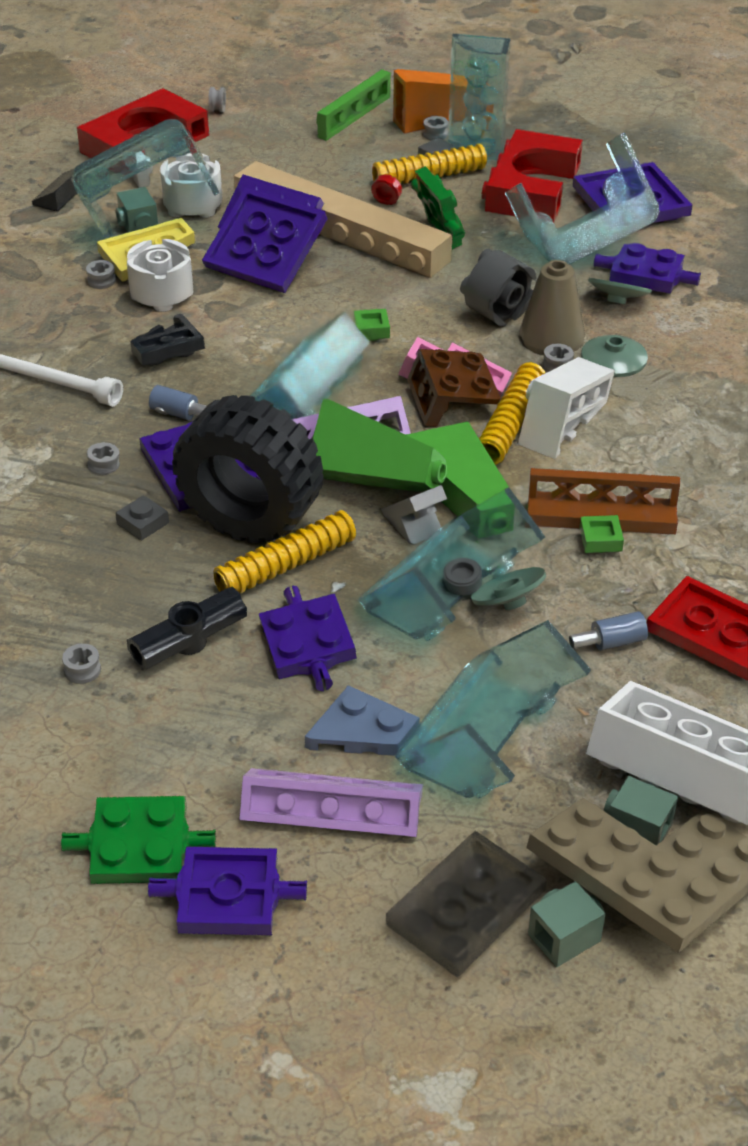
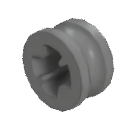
[209,87,226,113]
[423,116,449,140]
[86,260,116,289]
[543,344,574,372]
[87,442,120,475]
[62,644,101,684]

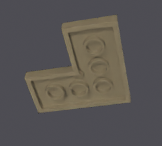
[526,798,748,953]

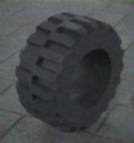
[172,395,323,543]

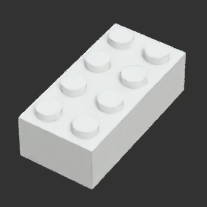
[586,681,748,825]

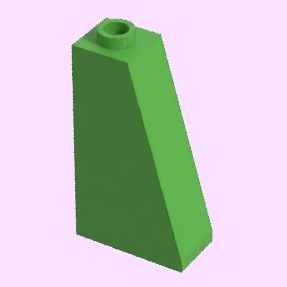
[313,399,447,492]
[406,421,517,537]

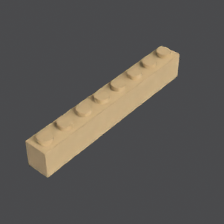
[234,161,452,278]

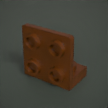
[407,349,501,427]

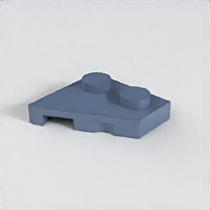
[305,685,420,756]

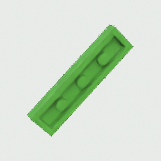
[316,70,391,141]

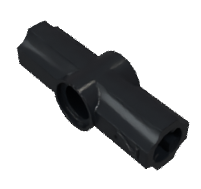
[127,586,247,670]

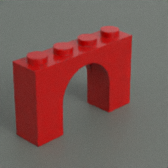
[77,88,209,177]
[481,129,583,223]

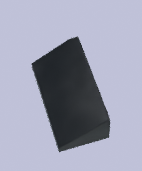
[32,165,88,211]

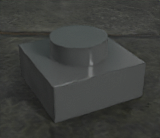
[116,495,169,541]

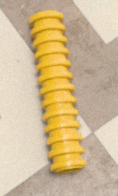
[372,143,487,184]
[479,362,545,464]
[213,510,356,594]

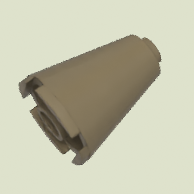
[519,260,585,355]

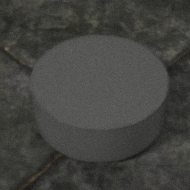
[443,558,482,595]

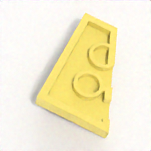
[97,218,195,282]

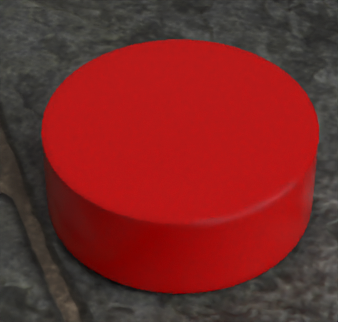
[371,174,402,205]

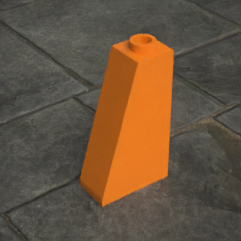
[393,69,497,133]

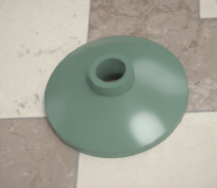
[588,277,652,304]
[581,335,648,377]
[471,567,546,610]

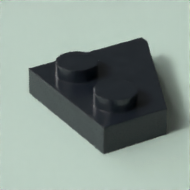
[130,313,205,366]

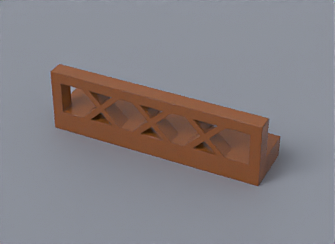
[527,468,680,535]

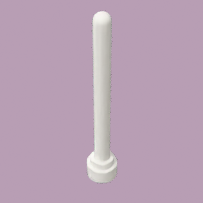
[0,354,123,407]

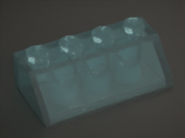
[448,33,511,160]
[250,312,370,419]

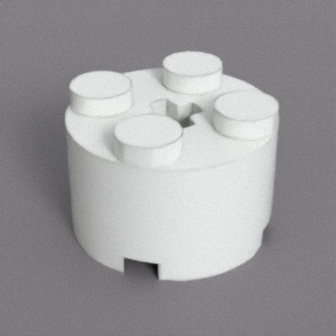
[160,153,222,218]
[127,239,194,312]

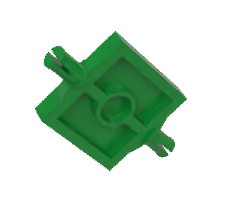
[411,166,465,249]
[61,796,216,884]

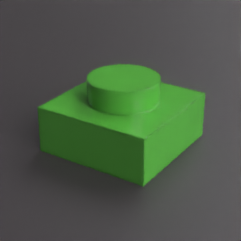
[354,309,390,341]
[579,515,624,553]

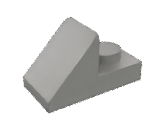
[381,485,447,544]

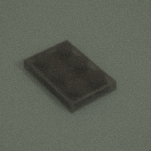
[386,830,547,978]

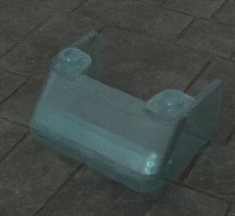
[71,119,220,239]
[505,132,659,264]
[357,487,545,641]
[395,620,591,799]

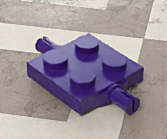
[594,243,701,294]
[258,585,357,691]
[148,847,307,935]

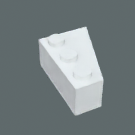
[518,357,615,459]

